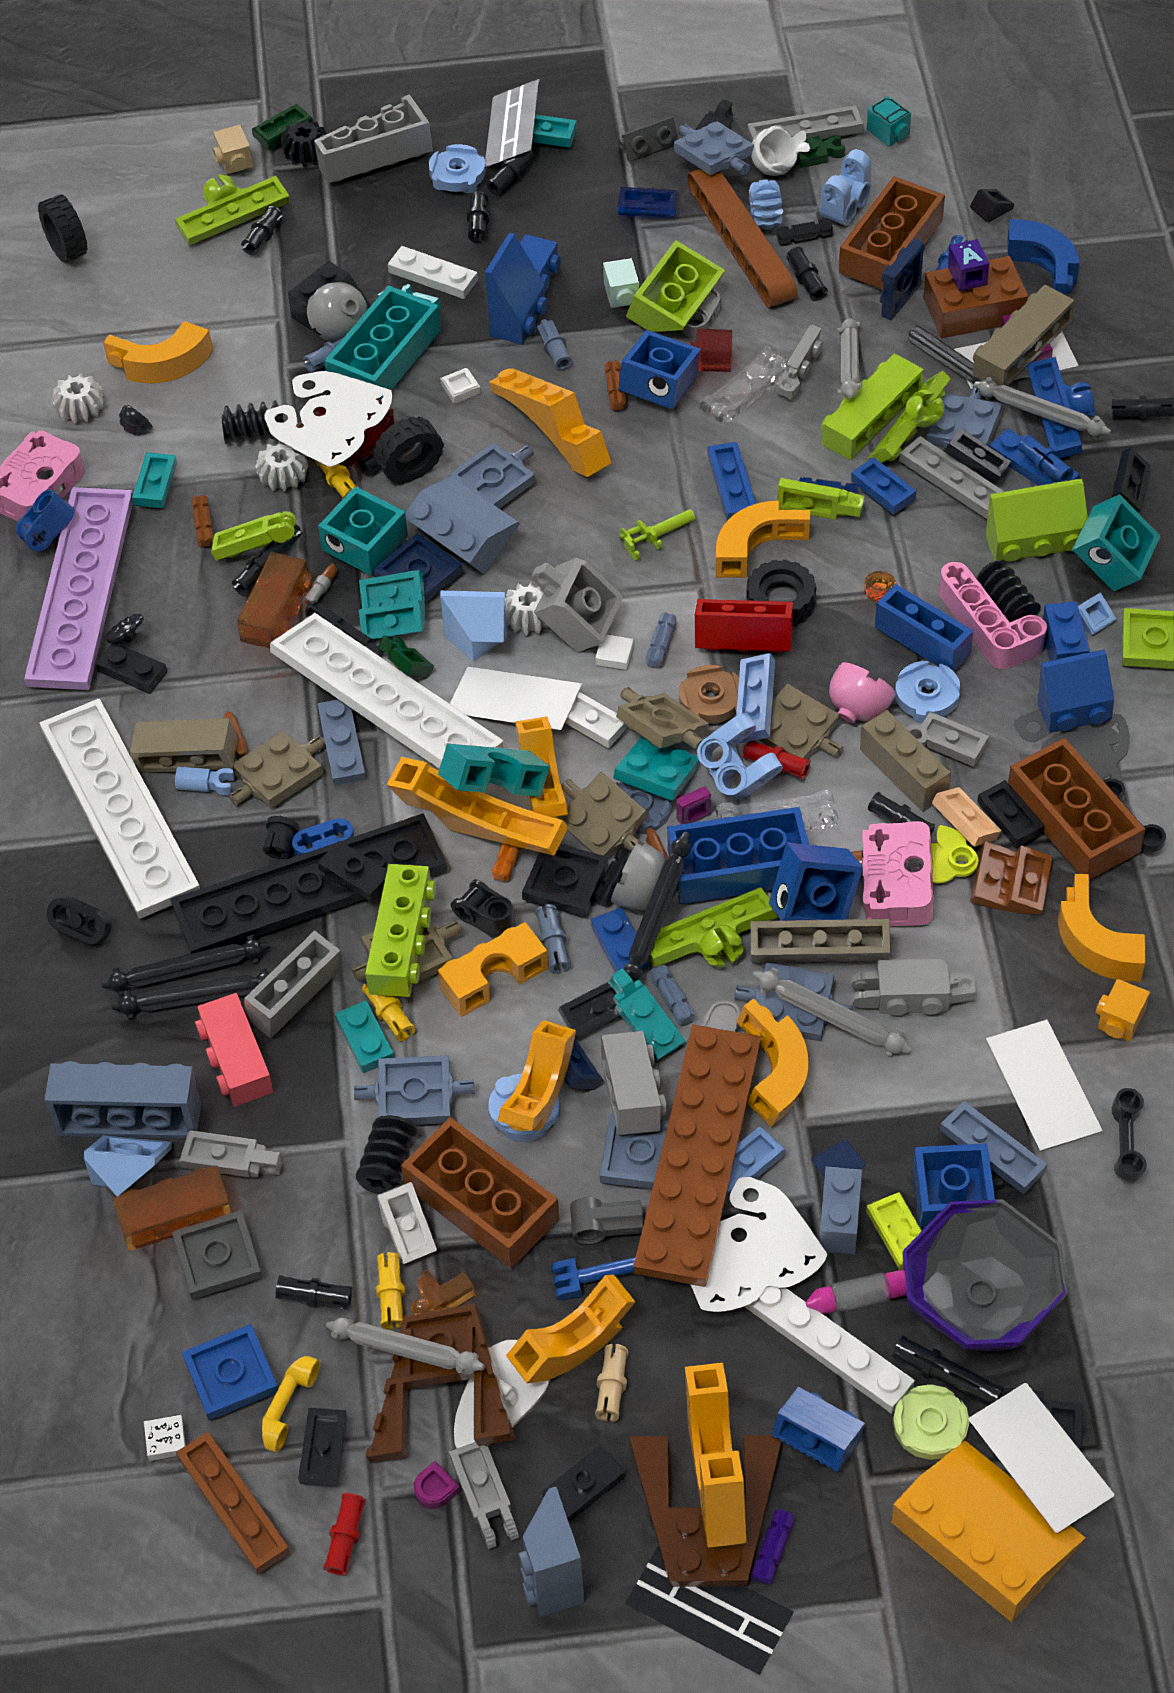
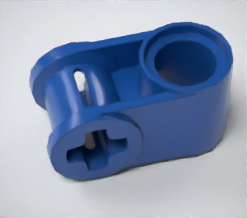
[15,489,75,551]

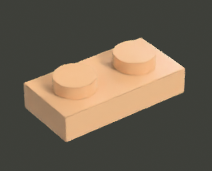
[932,787,1001,847]

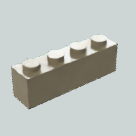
[973,285,1074,386]
[750,919,890,963]

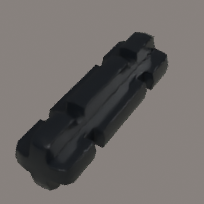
[776,219,833,245]
[594,847,632,907]

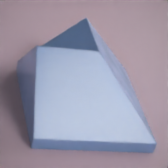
[440,591,508,662]
[84,1135,172,1197]

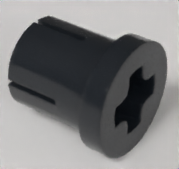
[263,816,300,859]

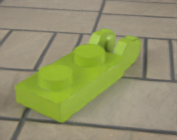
[211,510,296,561]

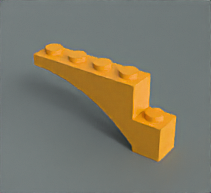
[489,368,612,477]
[387,757,568,855]

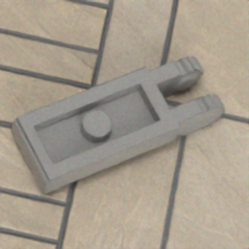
[449,1442,519,1549]

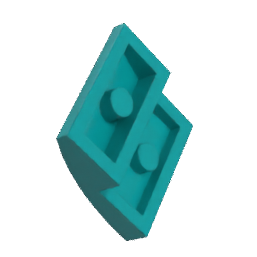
[359,570,425,640]

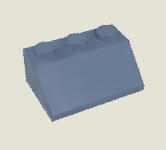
[405,476,520,574]
[518,1487,584,1617]

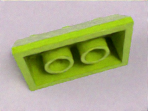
[626,240,725,332]
[985,479,1088,562]

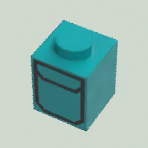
[866,96,911,147]

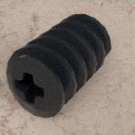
[222,400,284,444]
[976,560,1041,622]
[355,1115,418,1194]

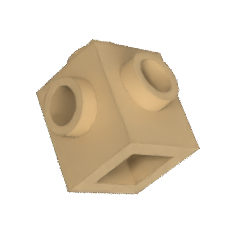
[213,125,253,174]

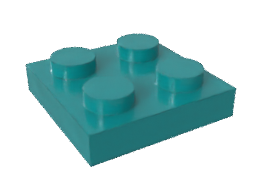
[613,736,700,801]

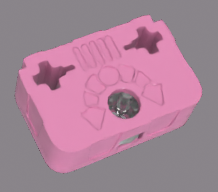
[0,430,85,521]
[862,821,934,927]

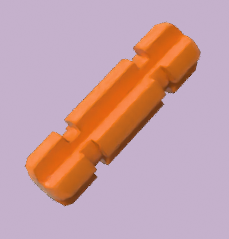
[492,843,521,882]

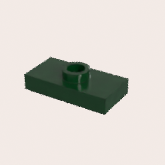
[252,104,313,150]

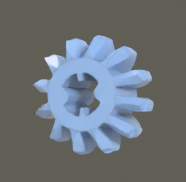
[749,180,783,230]

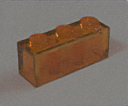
[237,552,312,649]
[113,1166,232,1251]

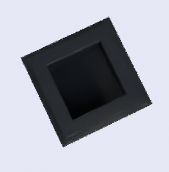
[970,189,1015,222]

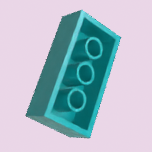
[324,285,441,404]

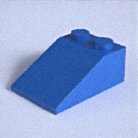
[485,232,548,345]

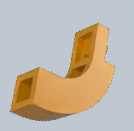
[103,321,213,384]
[716,501,810,578]
[515,716,568,819]
[1058,874,1145,982]
[736,998,809,1128]
[498,1020,576,1131]
[506,1275,635,1383]

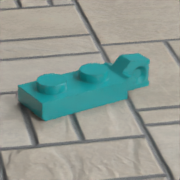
[608,968,686,1063]

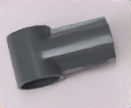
[570,1197,643,1245]

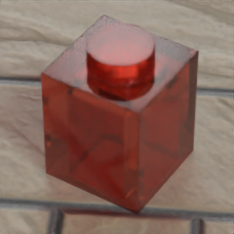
[690,329,732,372]

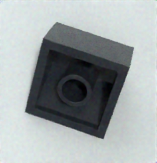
[288,261,371,343]

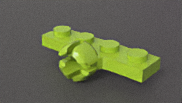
[175,174,290,246]
[868,370,951,463]
[649,887,777,968]

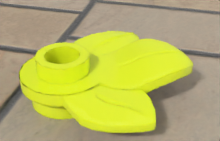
[931,825,979,884]

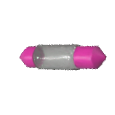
[805,1269,906,1314]

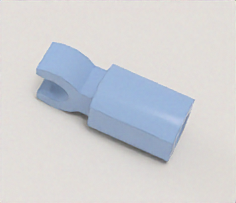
[175,767,235,796]

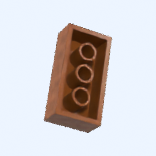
[839,176,945,290]
[1008,738,1145,880]
[401,1117,560,1269]

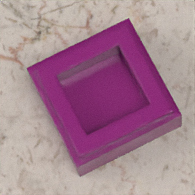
[676,786,711,824]

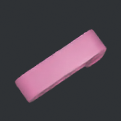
[939,562,1047,669]

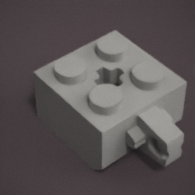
[531,558,623,653]

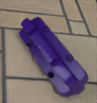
[752,1509,794,1585]

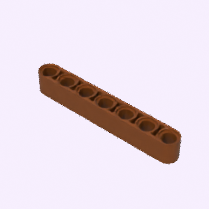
[687,169,797,308]

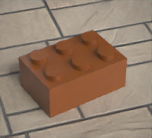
[923,256,1028,339]

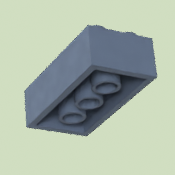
[44,1061,201,1139]

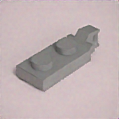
[775,325,823,399]
[179,1130,283,1178]

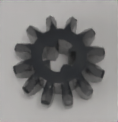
[281,119,327,167]

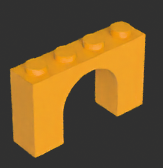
[685,1363,746,1548]

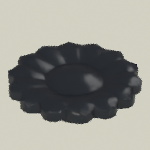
[105,614,144,643]

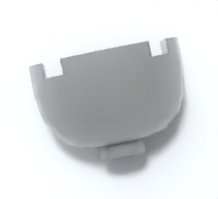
[307,282,367,342]
[611,841,666,910]

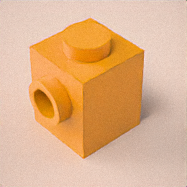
[1096,979,1150,1042]

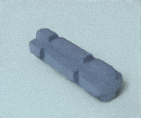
[646,612,677,668]
[650,965,694,1026]

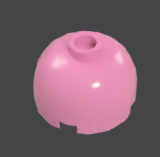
[829,662,896,723]

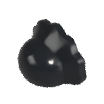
[119,405,153,436]

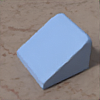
[1078,593,1117,635]

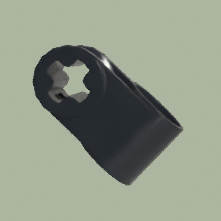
[451,879,516,939]

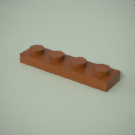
[176,1432,290,1575]

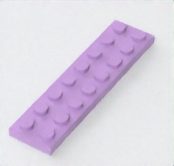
[24,487,133,690]

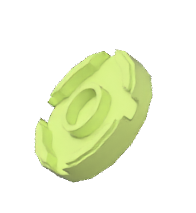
[893,1385,970,1460]

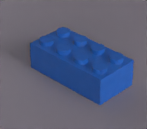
[667,806,809,904]

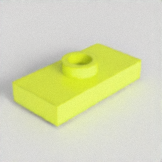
[866,1192,921,1270]

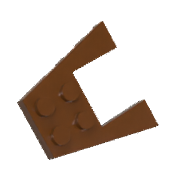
[366,1304,515,1464]
[630,1435,782,1587]

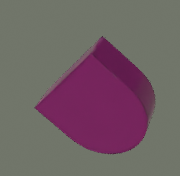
[414,1461,460,1509]

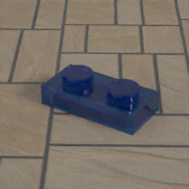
[618,187,677,218]

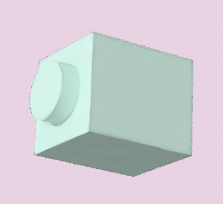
[603,258,639,308]

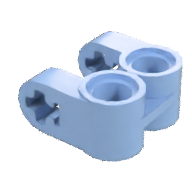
[819,149,871,226]
[697,713,783,799]

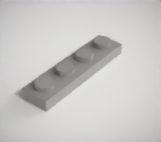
[747,105,863,143]
[899,436,1004,519]

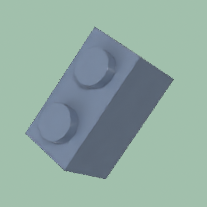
[819,1166,862,1255]

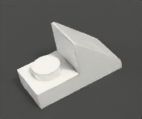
[377,1182,437,1264]

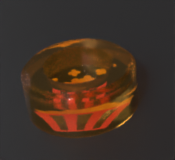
[864,571,896,602]

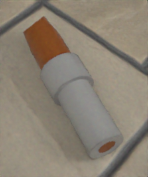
[303,563,338,606]

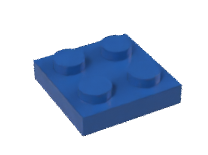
[182,1324,278,1421]

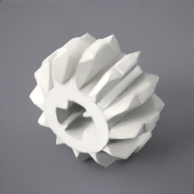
[52,373,104,424]
[256,441,308,492]
[505,582,549,636]

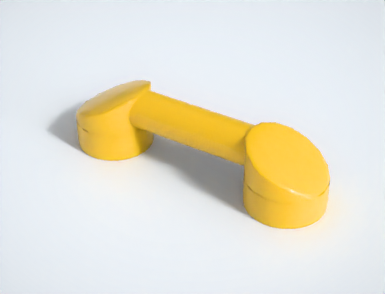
[262,1356,320,1453]

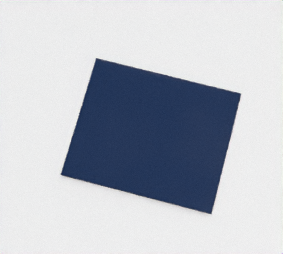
[811,1139,866,1177]

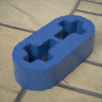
[292,818,354,857]

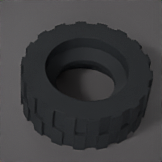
[38,194,88,262]
[373,416,444,483]
[746,559,816,627]

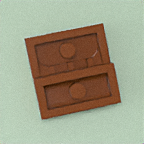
[970,841,1052,914]

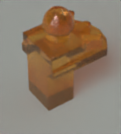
[411,1269,475,1314]

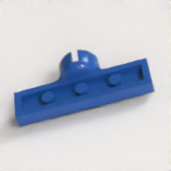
[1027,357,1096,458]

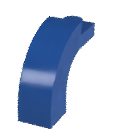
[1007,219,1079,295]

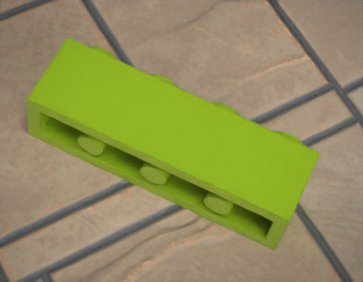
[821,353,924,461]

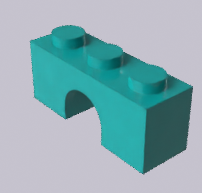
[438,743,550,797]

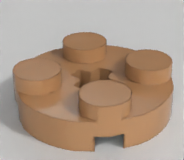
[679,665,739,723]

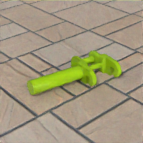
[619,509,695,561]

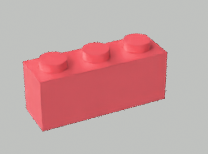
[195,993,274,1107]

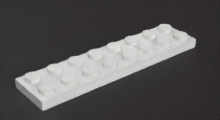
[270,613,503,769]
[39,699,200,919]

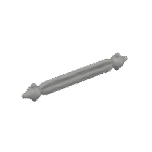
[837,318,862,399]
[974,377,1111,439]
[752,967,912,1057]
[326,1317,485,1374]

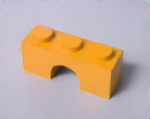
[437,922,549,1017]

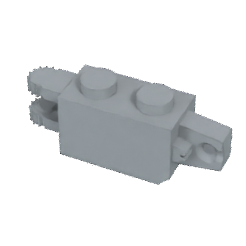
[850,958,976,1016]

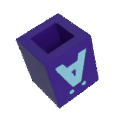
[948,239,990,291]

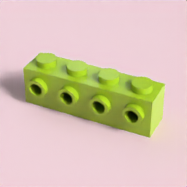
[365,864,436,997]

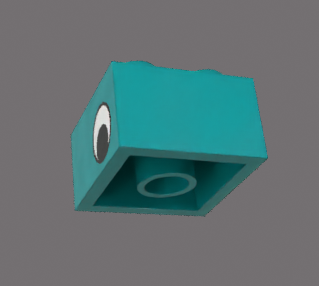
[318,486,408,576]
[1072,494,1160,591]

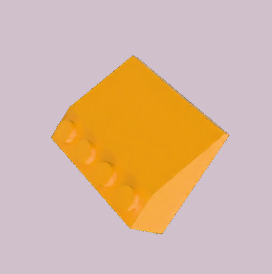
[891,1441,1086,1623]

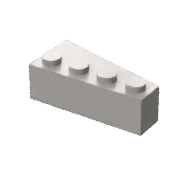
[314,94,433,183]

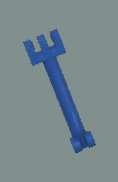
[551,1257,636,1301]

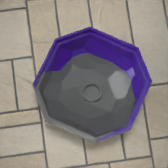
[902,1199,1068,1352]

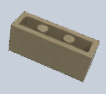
[860,710,951,812]
[129,718,238,773]

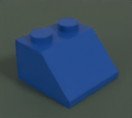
[1037,649,1114,733]

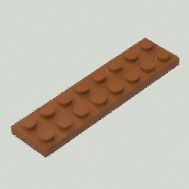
[634,1024,761,1287]

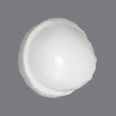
[751,126,810,176]

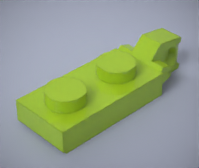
[777,478,864,520]

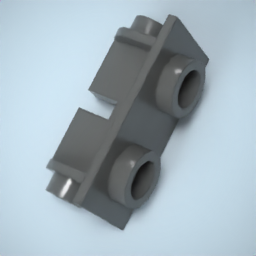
[618,116,678,161]

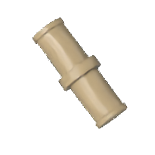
[595,1344,628,1422]

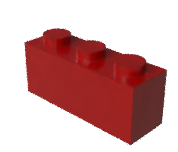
[694,599,793,653]

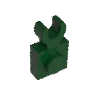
[797,135,845,168]
[378,635,434,678]

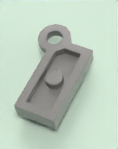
[905,712,989,767]

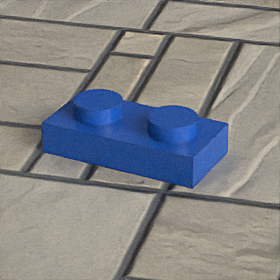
[851,457,916,515]
[591,907,649,973]

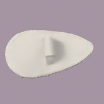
[454,1340,550,1449]

